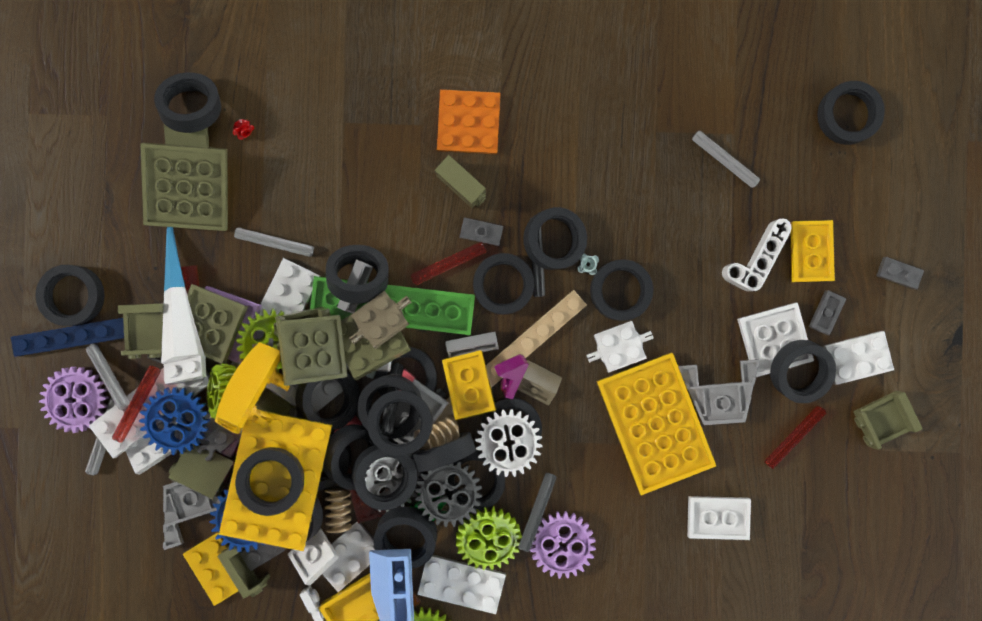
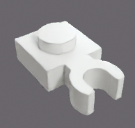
[300,585,324,621]

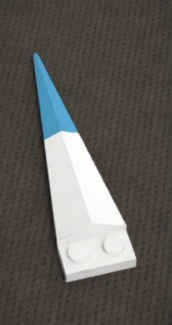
[161,227,206,386]

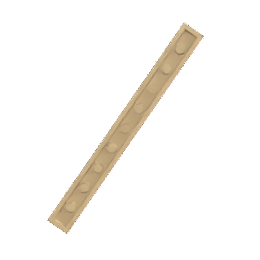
[434,290,587,424]

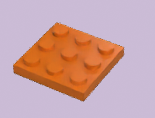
[437,90,500,154]

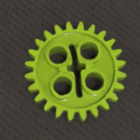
[236,309,284,372]
[456,507,522,570]

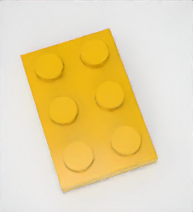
[790,220,835,282]
[442,350,496,420]
[183,532,238,606]

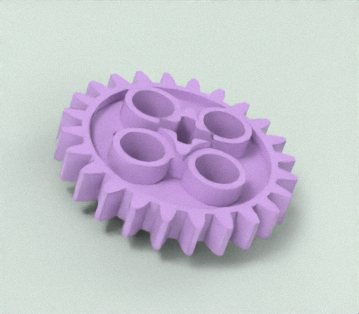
[39,366,109,433]
[530,511,596,579]

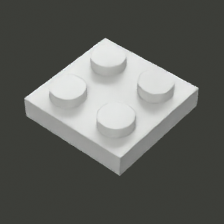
[288,528,339,586]

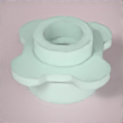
[577,253,599,275]

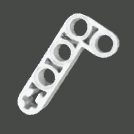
[722,219,792,291]

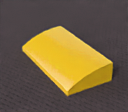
[318,573,379,621]

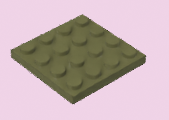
[140,142,228,231]

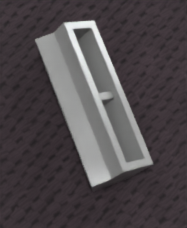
[337,260,373,313]
[446,332,499,358]

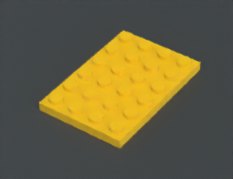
[596,353,716,495]
[219,410,332,551]

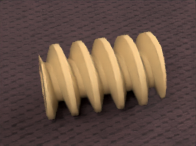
[414,416,460,450]
[324,488,352,533]

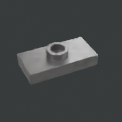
[460,218,503,246]

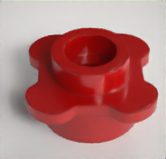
[232,119,254,140]

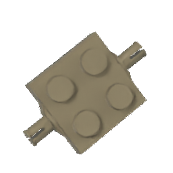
[349,291,412,349]

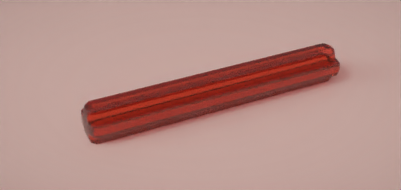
[411,242,486,285]
[112,365,161,443]
[764,406,827,469]

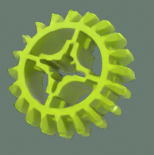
[206,364,236,419]

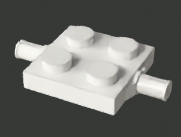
[586,321,653,373]

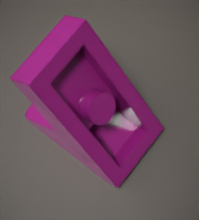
[494,354,529,399]

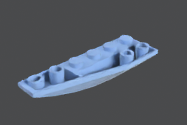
[369,549,414,621]

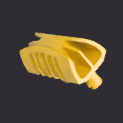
[215,342,290,434]

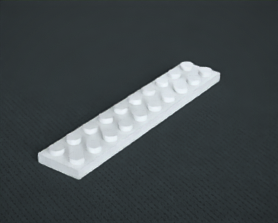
[198,258,321,458]

